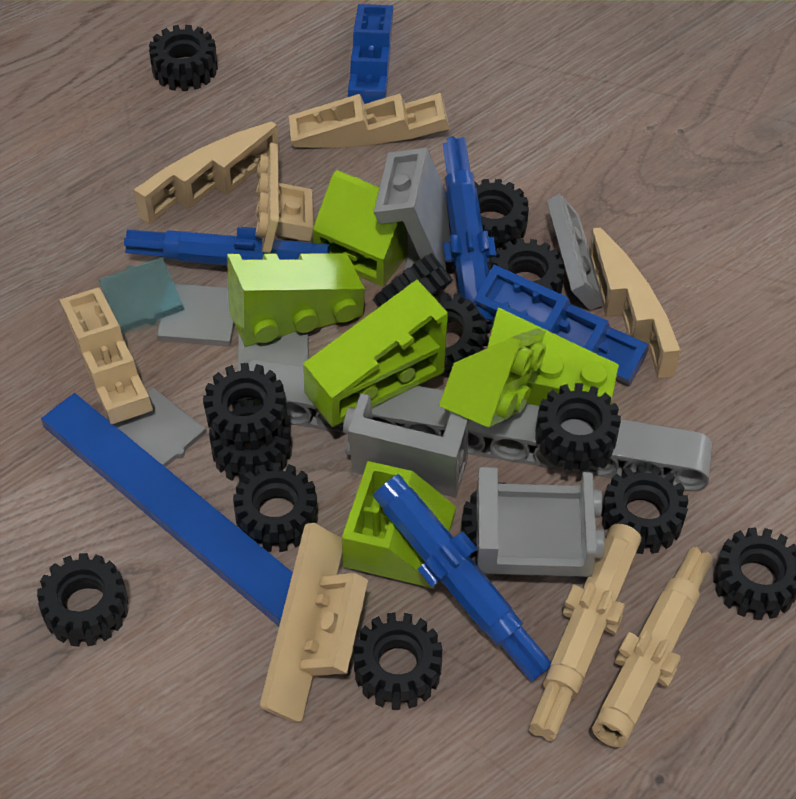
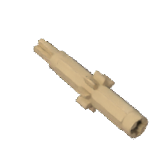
[529,524,641,741]
[592,547,713,747]

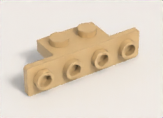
[255,143,314,254]
[260,523,368,722]

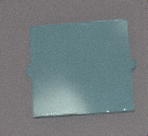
[99,257,184,333]

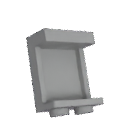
[374,147,451,270]
[343,393,469,498]
[476,467,605,577]

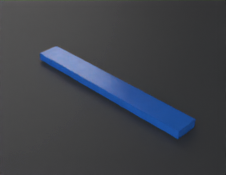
[41,392,293,627]

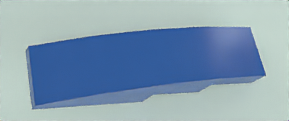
[348,4,393,104]
[474,265,649,386]

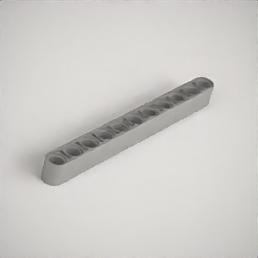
[231,360,712,491]

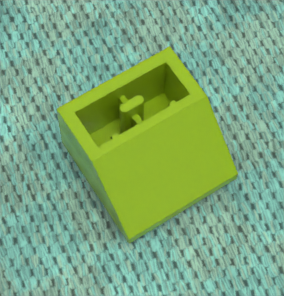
[312,170,408,287]
[439,328,546,428]
[342,461,456,589]

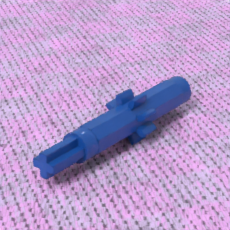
[442,136,496,328]
[124,227,330,265]
[372,474,551,682]

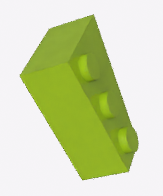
[227,253,365,347]
[303,279,448,427]
[487,307,619,406]

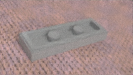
[547,194,604,311]

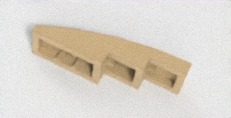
[289,93,449,148]
[134,121,279,224]
[589,227,681,378]
[60,287,153,425]

